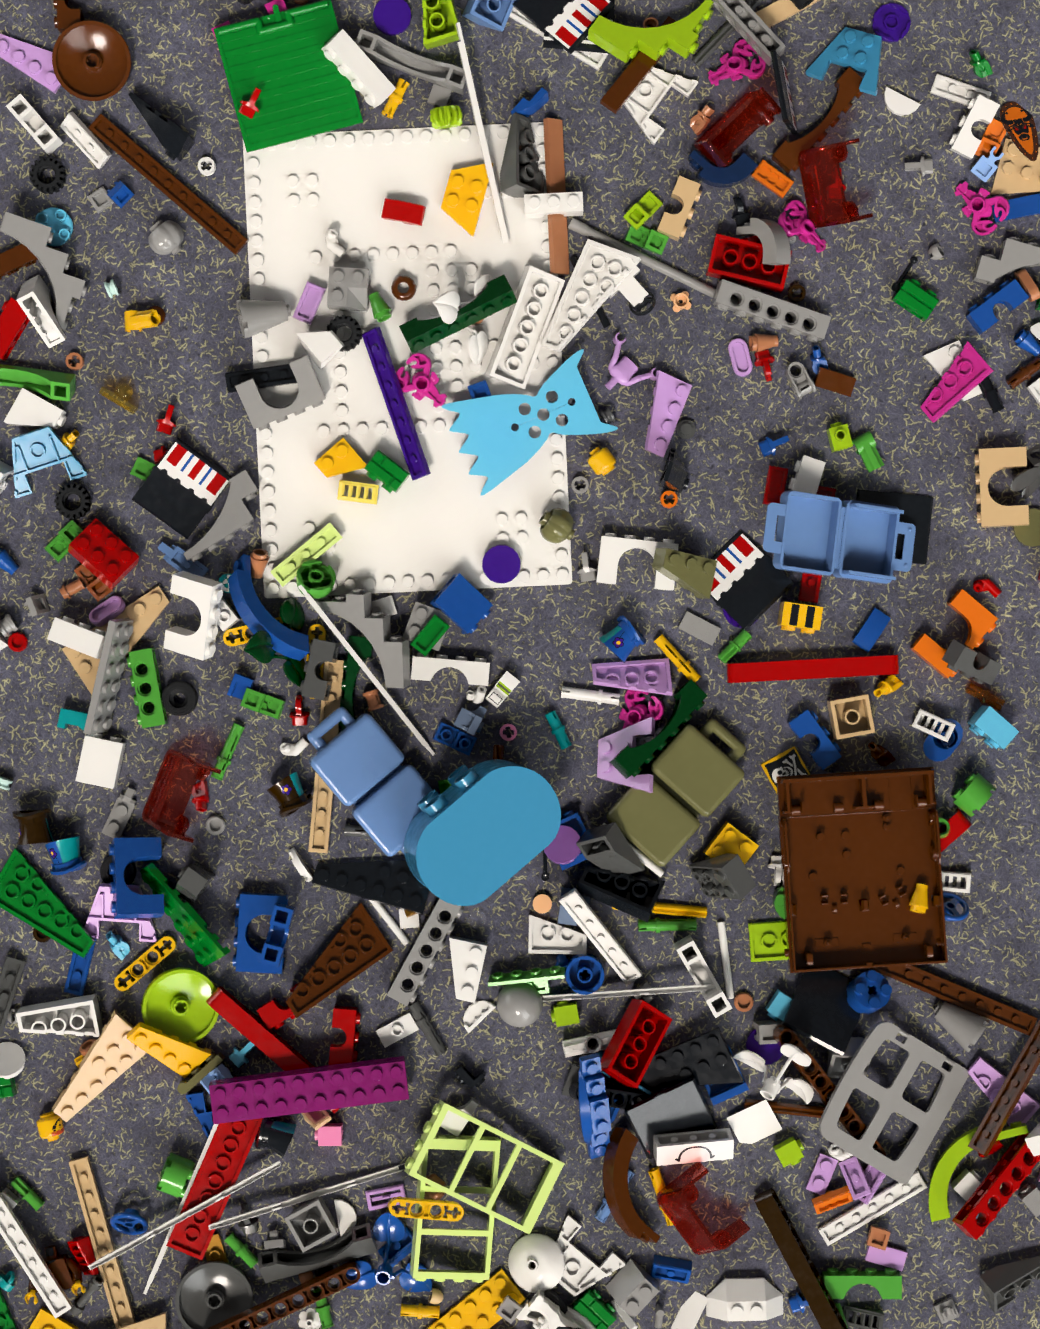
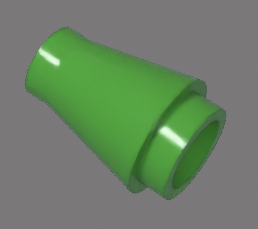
[368,292,392,322]

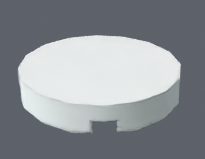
[0,1042,26,1079]

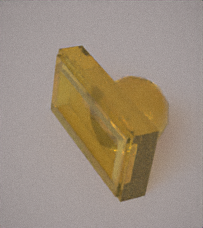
[99,383,138,414]

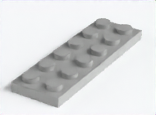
[83,618,133,735]

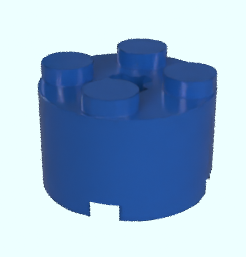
[565,953,604,995]
[846,970,892,1014]

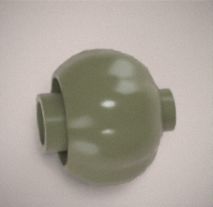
[539,508,575,543]

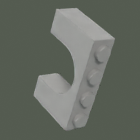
[235,355,326,431]

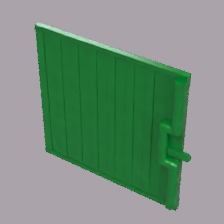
[214,0,363,153]

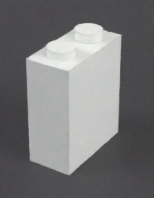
[75,733,126,789]

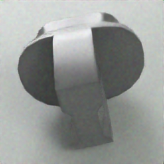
[238,1202,259,1235]

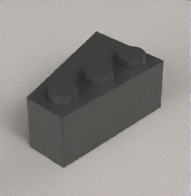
[176,862,215,906]

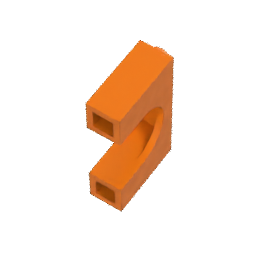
[910,589,998,678]

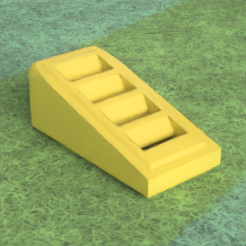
[337,480,379,505]

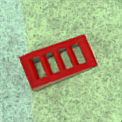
[67,1236,99,1275]

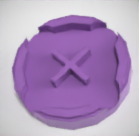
[544,825,581,865]

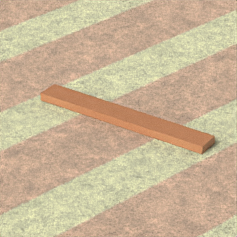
[543,118,569,275]

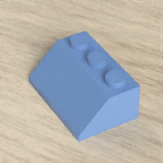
[462,0,516,32]

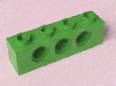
[127,648,168,728]

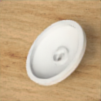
[508,1233,565,1293]

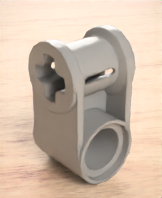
[785,362,817,400]

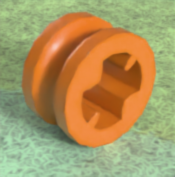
[660,490,678,508]

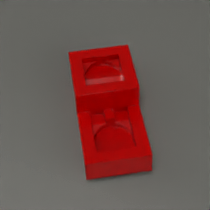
[381,198,426,226]

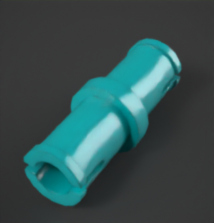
[545,710,572,750]

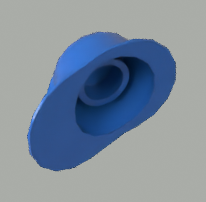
[923,718,963,761]

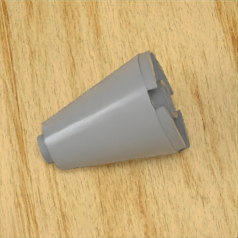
[236,299,291,339]
[933,1002,990,1052]

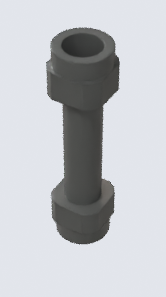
[69,1275,104,1316]

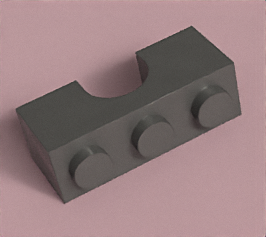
[300,638,340,701]
[942,639,1003,685]

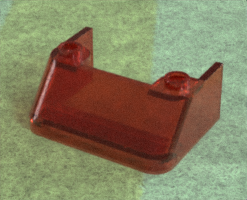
[694,87,781,167]
[798,138,873,228]
[142,749,221,843]
[656,1162,750,1255]

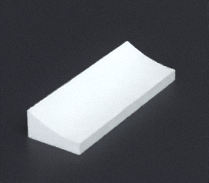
[485,265,565,390]

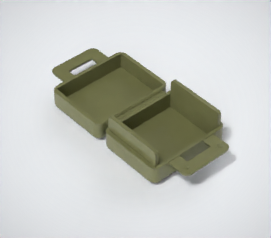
[606,719,746,867]

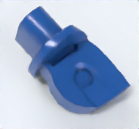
[810,346,829,374]
[758,436,790,457]
[788,1293,809,1313]

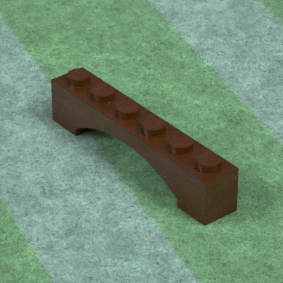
[771,67,864,174]

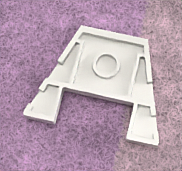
[624,67,699,145]
[556,1214,626,1296]

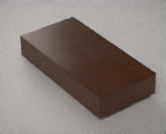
[814,367,856,397]

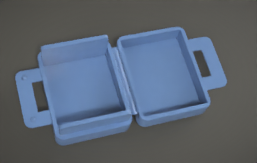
[763,491,916,584]
[307,707,433,856]

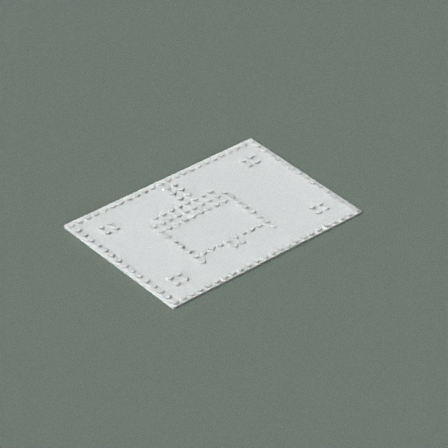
[243,122,572,598]

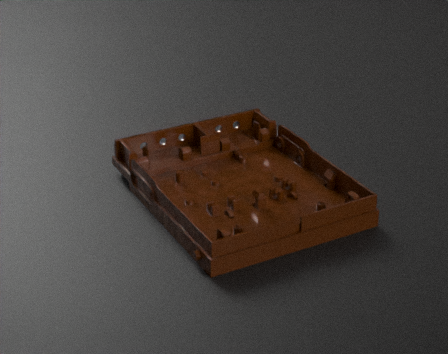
[776,767,948,973]

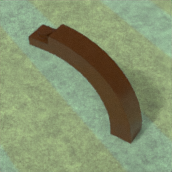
[603,1127,660,1243]

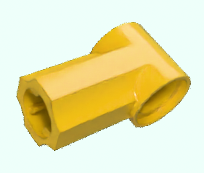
[124,309,161,332]

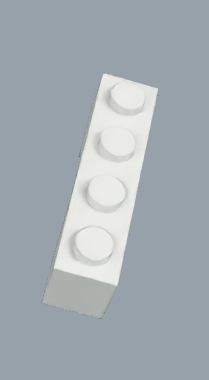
[411,653,490,686]

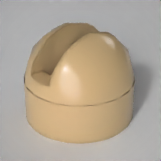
[428,1288,443,1304]

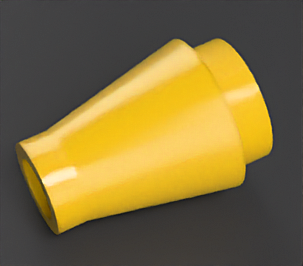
[909,883,928,914]

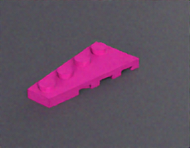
[920,341,994,423]

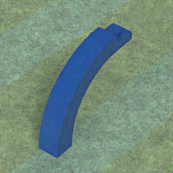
[228,554,309,661]

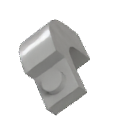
[736,218,791,266]

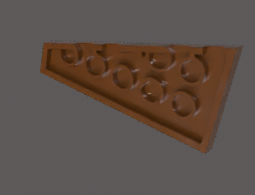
[285,903,393,1018]

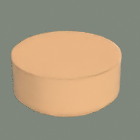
[533,894,552,914]

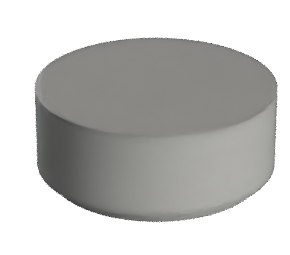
[206,816,226,835]

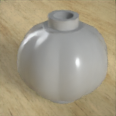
[148,220,184,255]

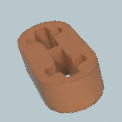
[1014,268,1040,302]

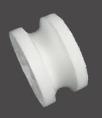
[198,157,216,176]

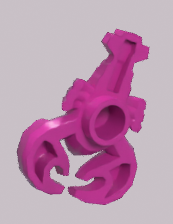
[708,39,766,86]
[955,182,1010,236]
[778,200,826,253]
[396,353,447,408]
[619,690,664,729]

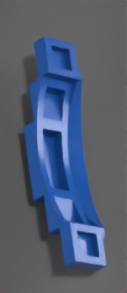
[578,1053,611,1159]

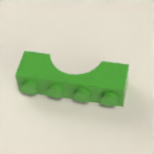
[822,1268,902,1299]

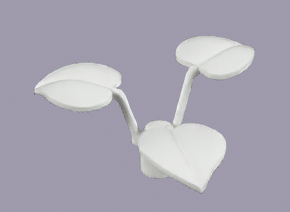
[433,274,493,365]
[733,1043,814,1104]

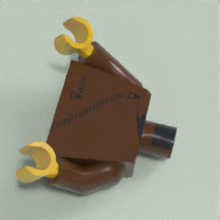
[25,1245,86,1304]

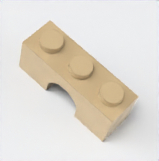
[657,175,702,241]

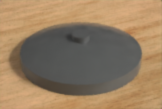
[175,1260,254,1329]

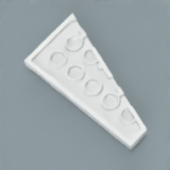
[541,239,641,353]

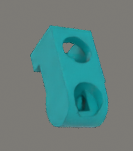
[57,708,88,730]

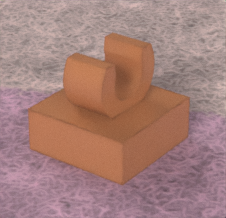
[866,1225,891,1250]

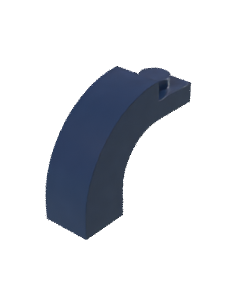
[688,150,758,188]

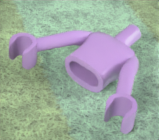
[605,332,657,390]

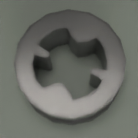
[599,406,615,424]

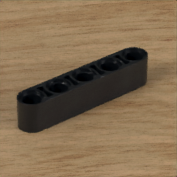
[569,1082,653,1109]

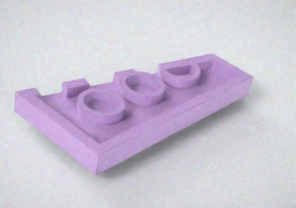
[0,34,61,94]
[644,370,692,457]
[592,658,673,696]
[967,1056,1040,1126]

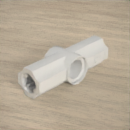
[562,1029,616,1058]

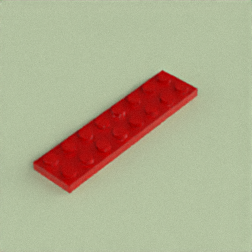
[166,1118,263,1260]

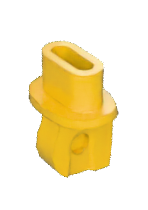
[60,429,80,450]
[873,675,903,697]

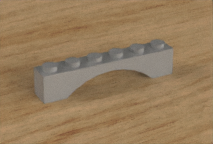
[355,29,467,95]

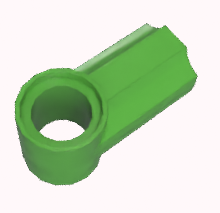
[851,431,884,473]

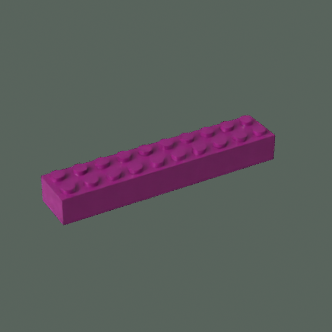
[209,1056,409,1124]

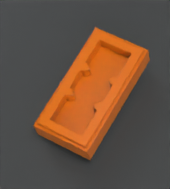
[751,160,794,199]
[811,1185,853,1214]

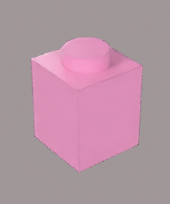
[315,1123,343,1146]

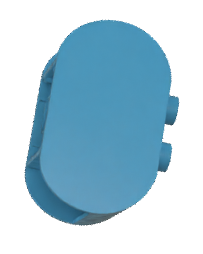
[404,759,561,906]

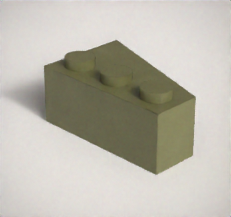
[652,548,717,599]

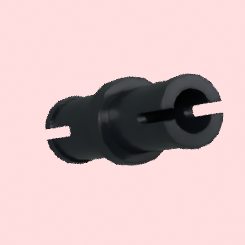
[979,376,1004,414]

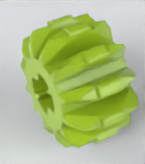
[430,105,463,129]

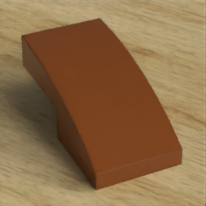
[74,564,113,602]

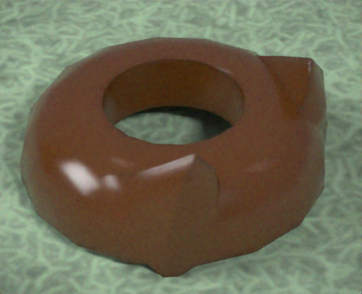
[391,276,417,301]

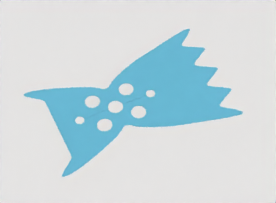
[442,349,618,496]

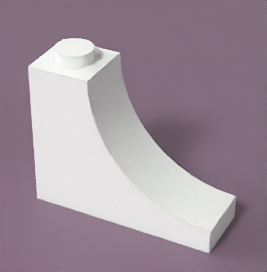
[16,275,66,348]

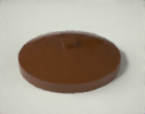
[52,20,131,101]

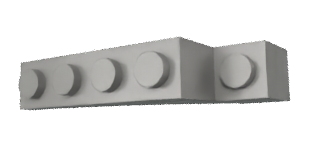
[972,237,1040,286]
[183,470,258,562]

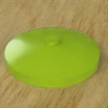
[141,968,219,1043]

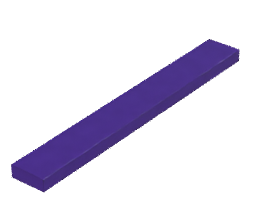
[362,327,431,481]

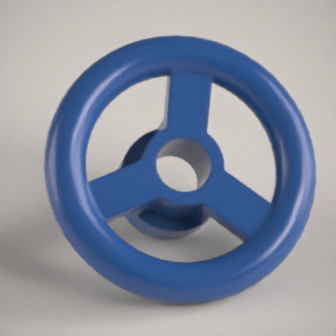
[932,892,969,921]
[110,1208,148,1235]

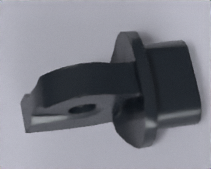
[731,196,752,227]

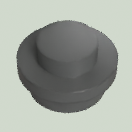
[676,420,696,439]

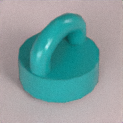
[0,1271,15,1292]

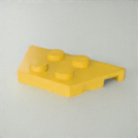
[441,163,493,237]

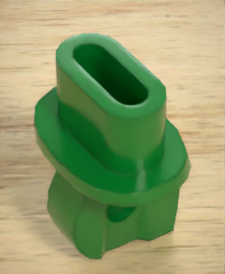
[969,49,993,78]

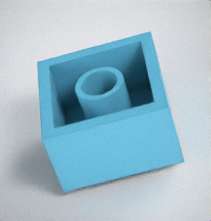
[967,705,1019,749]

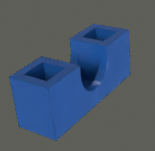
[966,279,1029,335]
[787,709,842,770]
[259,903,296,967]

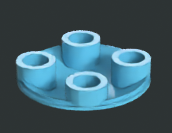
[35,207,73,246]

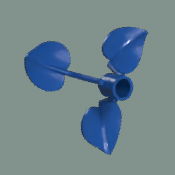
[347,1212,432,1292]

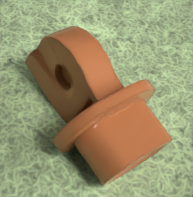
[690,104,715,135]

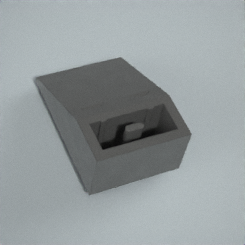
[576,822,645,874]
[689,853,757,900]

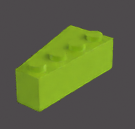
[422,0,464,49]

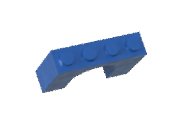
[108,837,164,919]
[233,892,288,974]

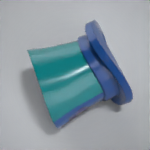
[599,615,647,663]
[45,836,88,875]

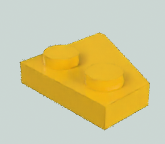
[314,438,367,478]

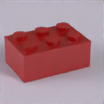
[68,518,139,590]

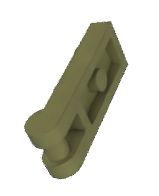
[177,1052,225,1094]

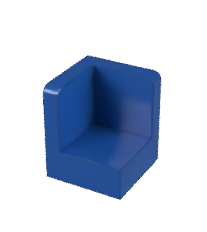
[227,673,255,700]

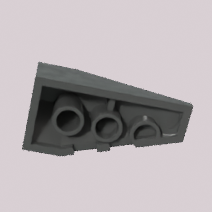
[500,112,544,198]
[980,1256,1040,1313]

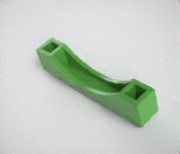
[0,364,76,401]

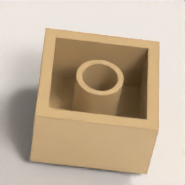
[827,694,875,739]

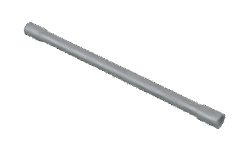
[568,218,739,305]

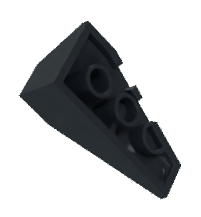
[129,92,195,162]
[659,448,690,493]

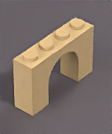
[975,446,1029,528]

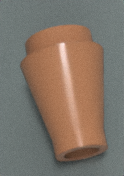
[749,333,779,353]
[250,549,269,579]

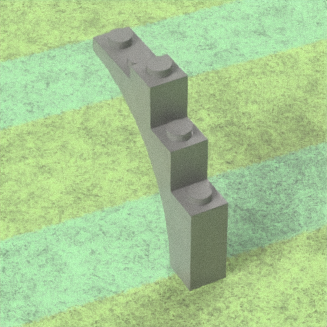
[0,212,87,331]
[310,588,411,688]

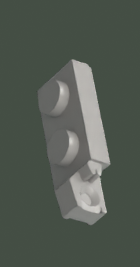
[101,787,137,838]

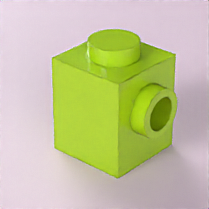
[826,422,853,453]
[550,1000,580,1027]
[773,1136,805,1167]

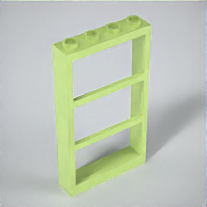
[404,1100,565,1235]
[410,1134,501,1283]

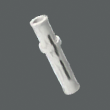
[561,686,620,706]

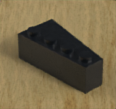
[577,866,665,923]

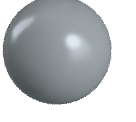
[497,983,543,1027]

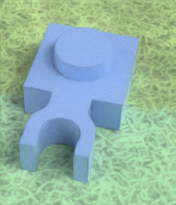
[970,146,1004,183]

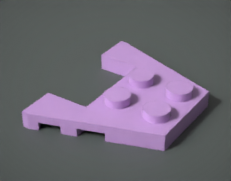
[597,717,655,793]
[84,883,158,943]

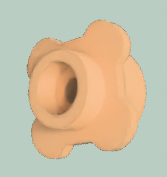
[670,291,691,312]

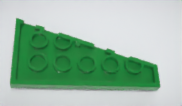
[0,848,95,958]
[140,863,231,967]

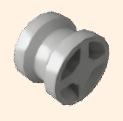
[0,613,19,638]

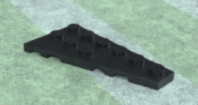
[312,860,430,915]

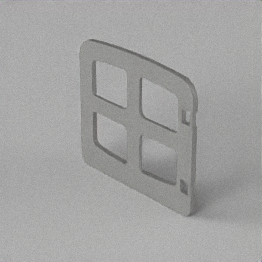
[819,1021,968,1184]

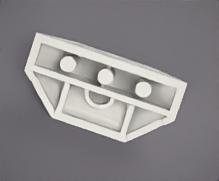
[706,1277,783,1321]

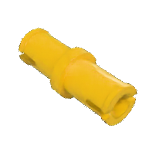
[381,78,410,119]
[400,1303,440,1319]

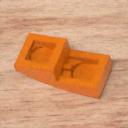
[975,118,1006,158]

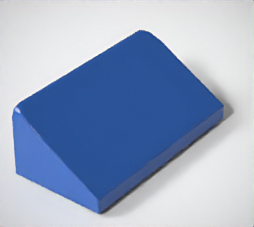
[378,1227,422,1268]
[650,1255,692,1284]

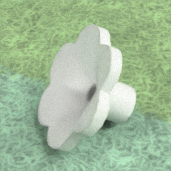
[298,1308,321,1329]

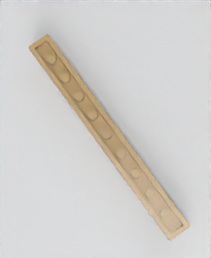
[308,660,344,853]
[69,1155,136,1328]

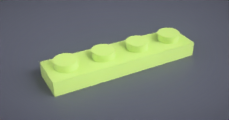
[270,523,343,587]

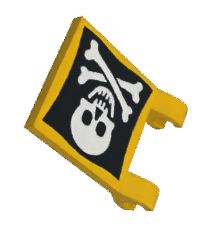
[761,746,810,794]

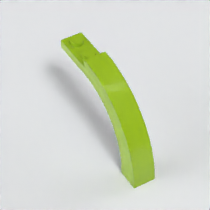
[928,1121,1029,1222]

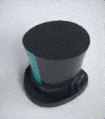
[254,1117,296,1158]

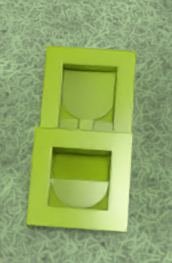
[623,190,663,230]

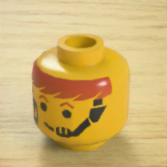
[36,1111,64,1142]

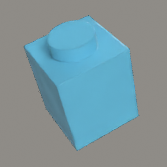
[765,989,792,1021]

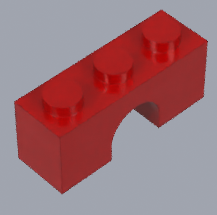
[256,982,314,1030]
[329,1005,361,1065]

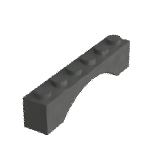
[258,1223,377,1283]

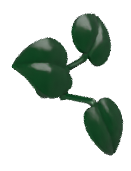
[244,597,306,687]

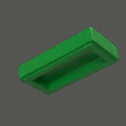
[411,614,450,657]

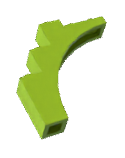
[587,0,714,63]

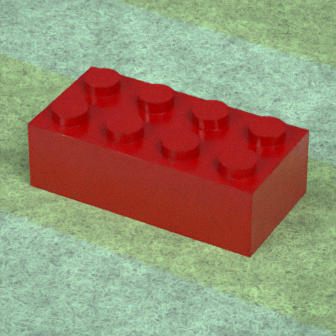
[706,233,792,293]
[600,999,672,1088]

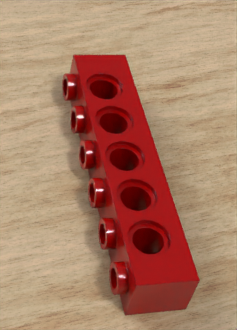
[952,1133,1040,1240]

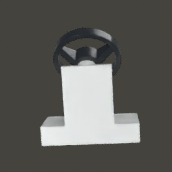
[609,266,656,316]

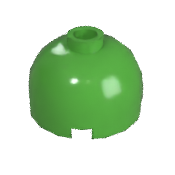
[296,560,336,599]

